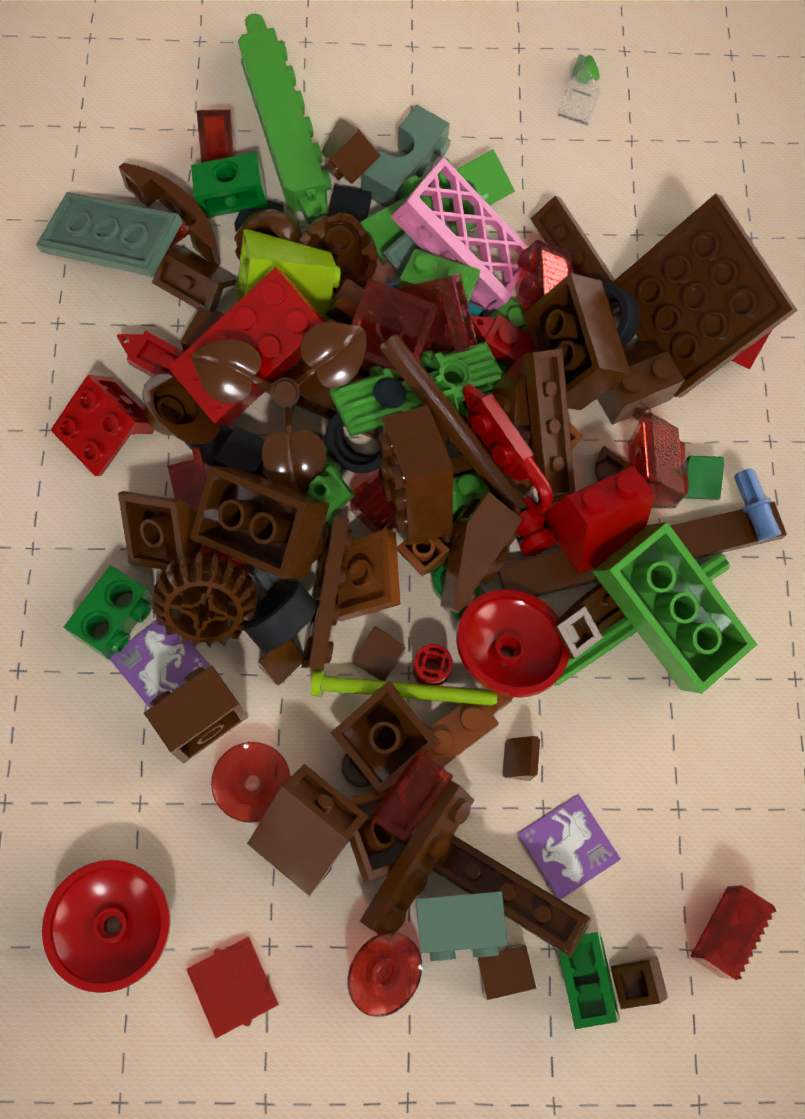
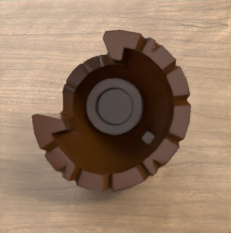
[298,213,378,294]

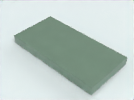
[36,192,182,277]

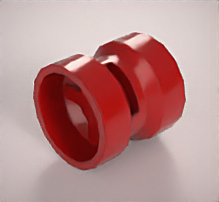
[517,509,557,557]
[413,644,453,686]

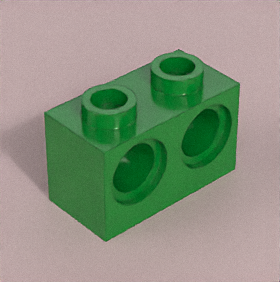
[63,565,153,660]
[558,932,620,1029]

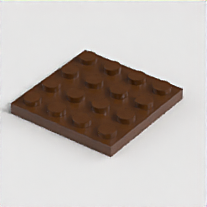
[615,193,798,398]

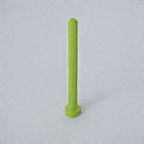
[311,669,498,706]

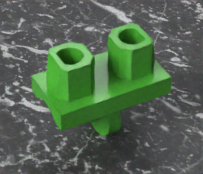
[306,465,356,523]

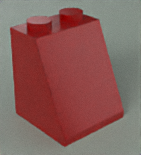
[544,466,655,574]

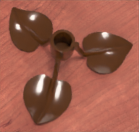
[192,322,366,494]

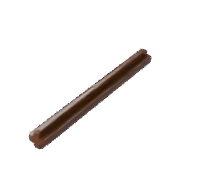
[380,334,529,515]

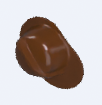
[142,374,220,445]

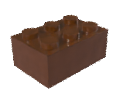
[524,273,631,410]
[377,405,454,545]
[190,466,330,579]

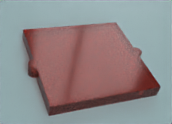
[186,937,279,1039]

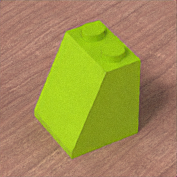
[236,229,340,322]

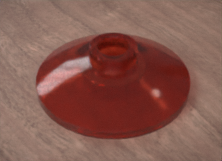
[211,742,291,823]
[347,932,422,1017]

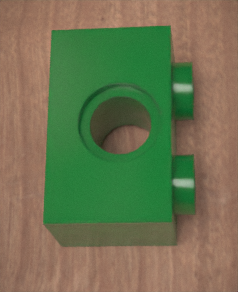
[191,152,268,218]

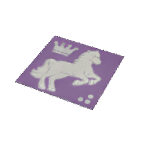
[110,620,210,708]
[518,795,621,900]

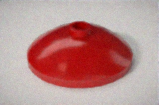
[456,589,569,698]
[42,860,171,993]

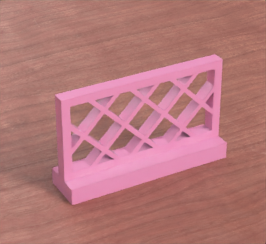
[390,157,537,316]

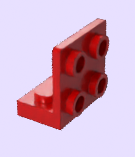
[51,375,155,476]

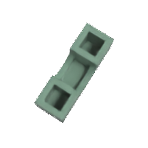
[362,105,451,208]

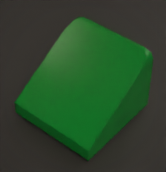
[682,456,724,500]

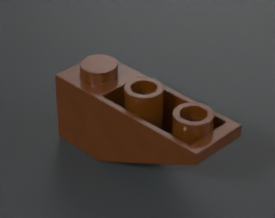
[440,492,523,613]

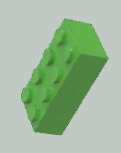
[592,522,758,694]

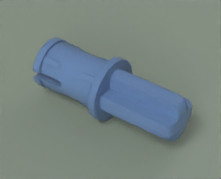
[734,469,782,542]

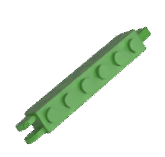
[238,13,332,225]

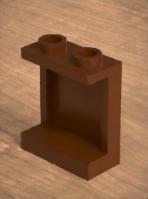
[247,764,369,896]

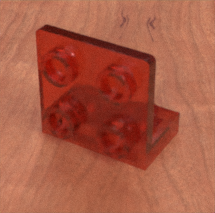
[392,273,477,357]

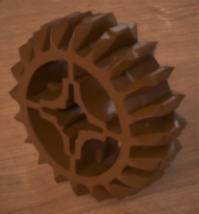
[152,551,258,648]

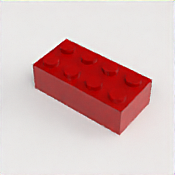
[168,267,326,425]

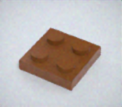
[335,529,401,621]

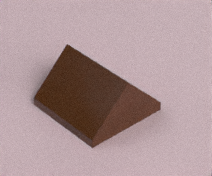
[118,491,202,570]
[331,681,441,795]
[347,787,413,884]

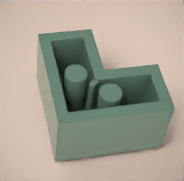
[416,891,508,961]

